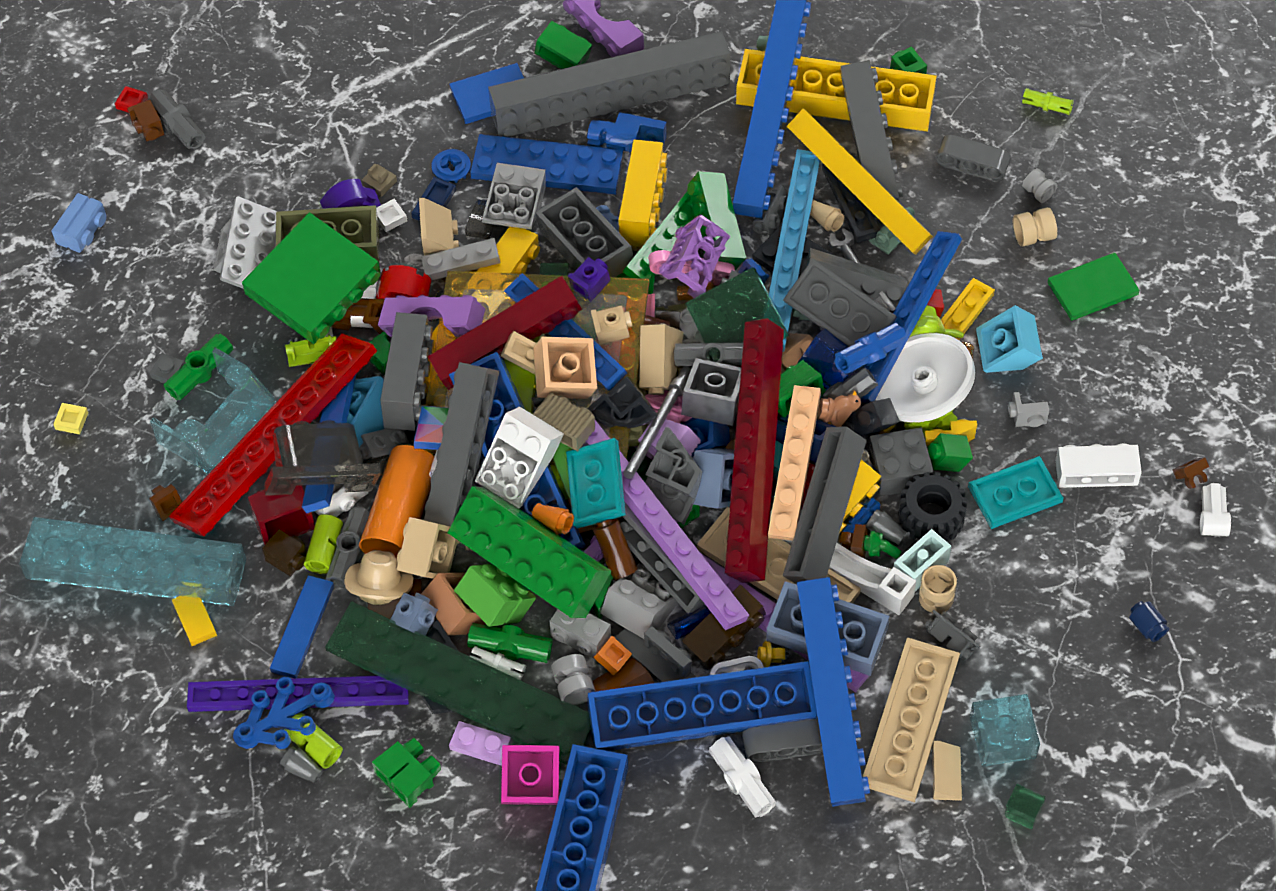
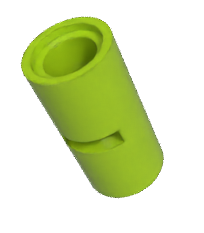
[304,514,343,574]
[284,713,343,769]

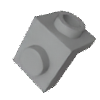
[1008,392,1049,427]

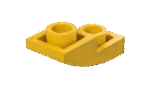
[924,419,977,450]

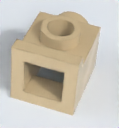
[591,305,633,345]

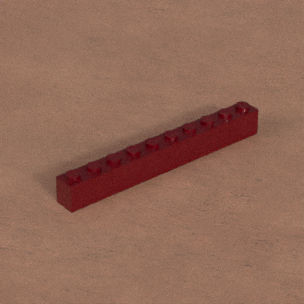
[725,318,784,583]

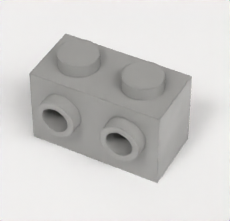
[549,609,611,659]

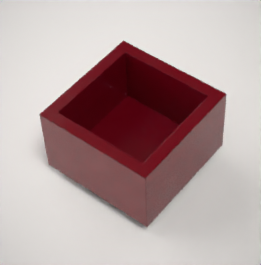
[248,478,315,545]

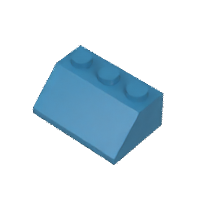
[314,376,384,459]

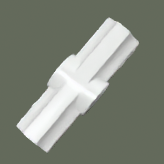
[709,736,776,818]

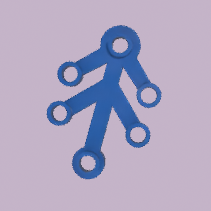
[233,677,335,749]

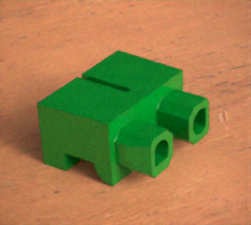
[372,738,441,808]

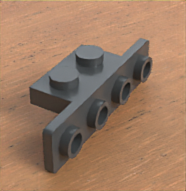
[615,626,696,682]

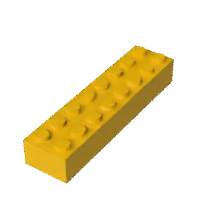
[736,49,937,132]

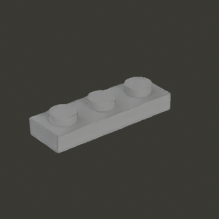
[421,238,501,281]

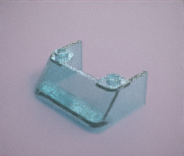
[150,347,276,474]

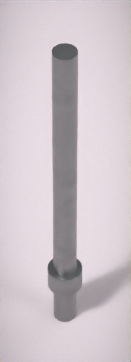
[623,366,691,479]

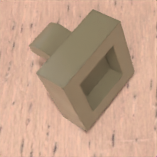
[362,164,397,197]

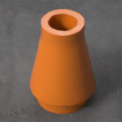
[532,503,574,534]

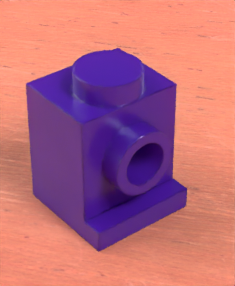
[567,257,611,302]

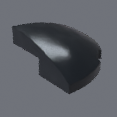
[587,376,658,429]

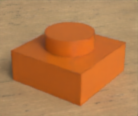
[593,636,632,675]

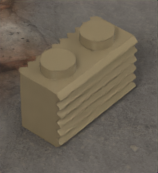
[533,392,595,451]

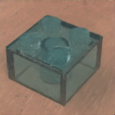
[970,694,1040,767]

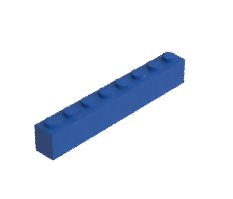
[797,577,870,807]

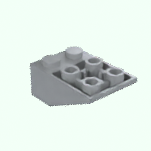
[482,163,546,230]
[600,562,678,639]

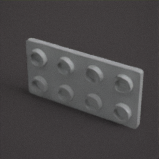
[213,196,277,288]

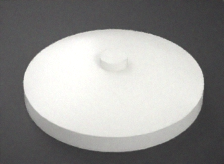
[875,333,975,422]

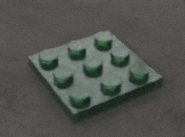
[685,267,790,362]

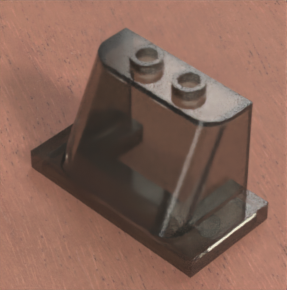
[264,420,381,495]

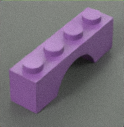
[563,0,644,57]
[378,295,485,337]

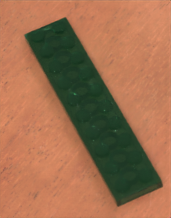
[325,601,591,765]

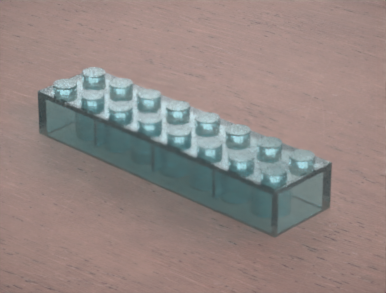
[19,517,246,606]

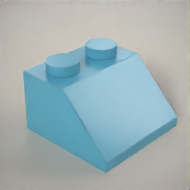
[976,305,1043,373]

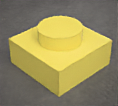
[53,403,88,434]

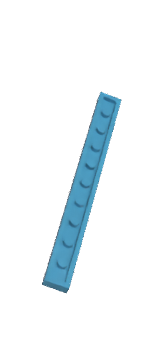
[764,149,820,352]

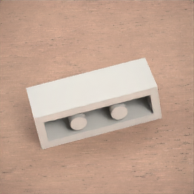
[1055,443,1141,488]

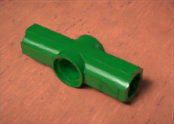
[163,333,234,401]
[467,623,553,663]

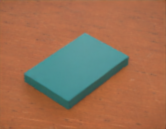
[566,438,626,529]
[968,456,1064,529]

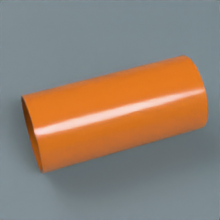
[359,445,434,559]

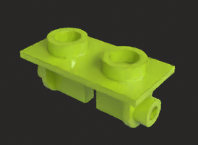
[285,334,337,367]

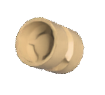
[1013,207,1057,247]
[919,565,957,614]

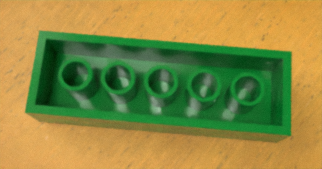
[447,486,611,618]

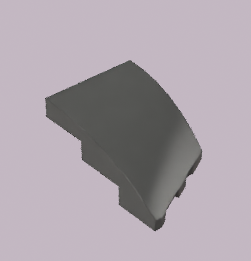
[645,427,702,525]

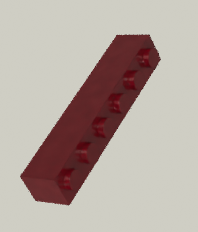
[427,276,583,390]

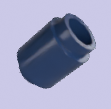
[1129,601,1169,642]

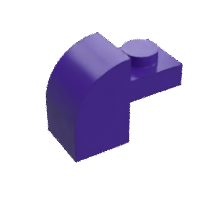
[320,179,381,209]

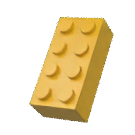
[619,140,668,248]

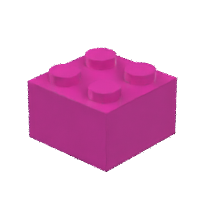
[501,745,559,805]

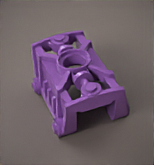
[659,215,730,299]

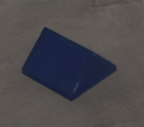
[798,328,859,390]

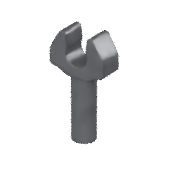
[829,229,860,263]

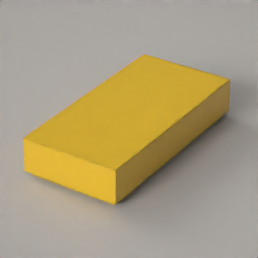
[171,589,217,646]

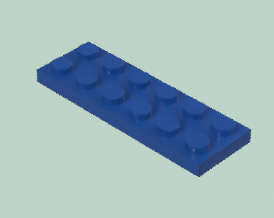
[471,134,623,195]

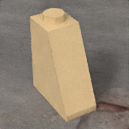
[639,324,684,395]

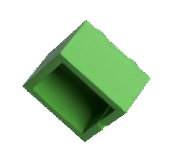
[454,564,536,627]

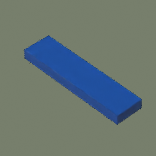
[270,575,334,679]

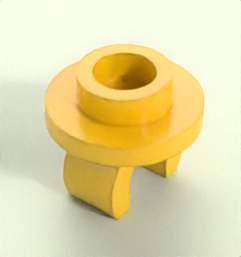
[757,641,785,668]

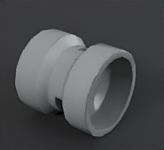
[1022,168,1057,203]

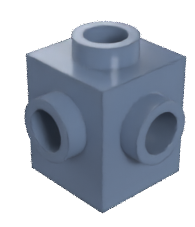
[389,593,438,639]

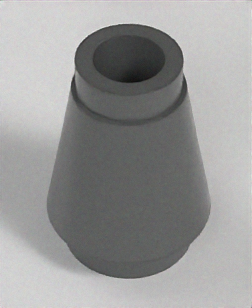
[866,509,907,545]
[280,746,324,784]

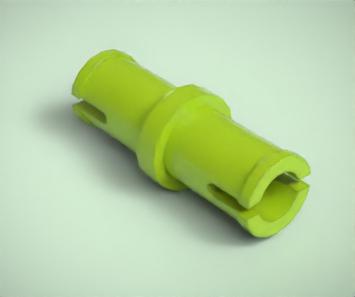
[1022,88,1074,115]

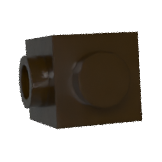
[262,529,306,577]

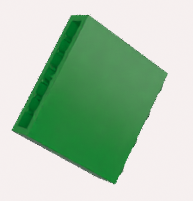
[242,212,381,344]

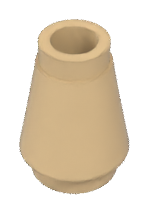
[810,200,844,232]

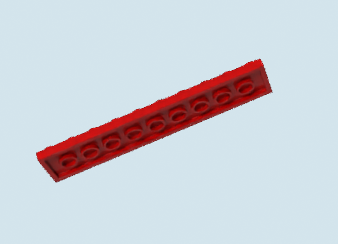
[169,334,377,537]

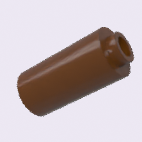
[593,519,638,580]

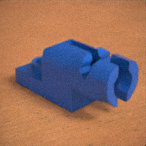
[587,112,666,152]

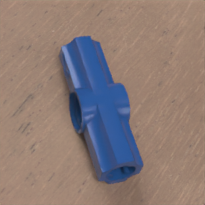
[834,323,907,374]

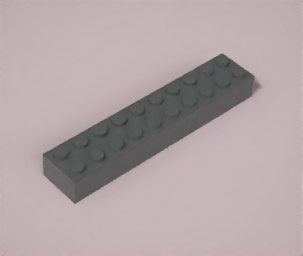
[488,31,731,137]

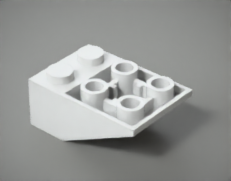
[475,407,564,508]

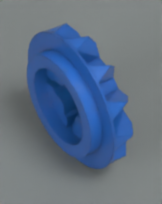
[432,149,471,183]

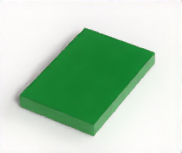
[1047,252,1140,321]

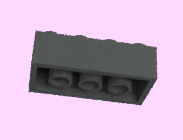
[535,187,633,280]
[380,312,434,431]

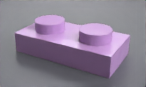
[449,721,512,766]

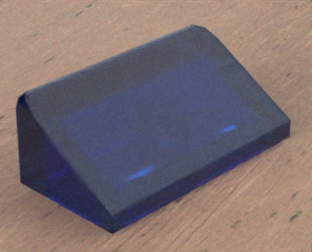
[667,606,711,640]

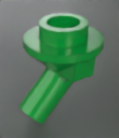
[864,531,901,559]

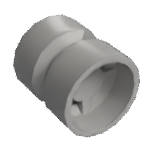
[551,654,595,706]

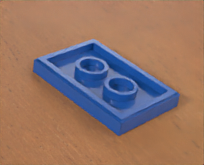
[449,63,524,124]

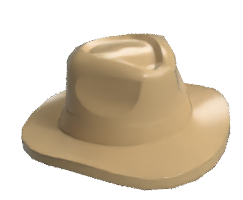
[344,550,413,605]

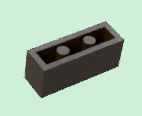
[682,584,766,670]

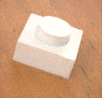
[376,199,407,232]

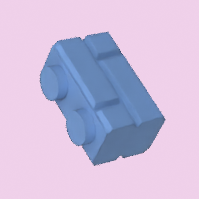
[51,193,106,253]

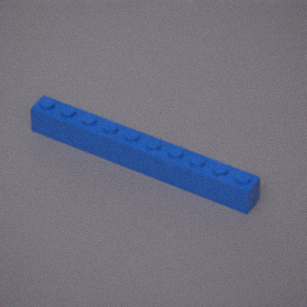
[733,0,811,218]

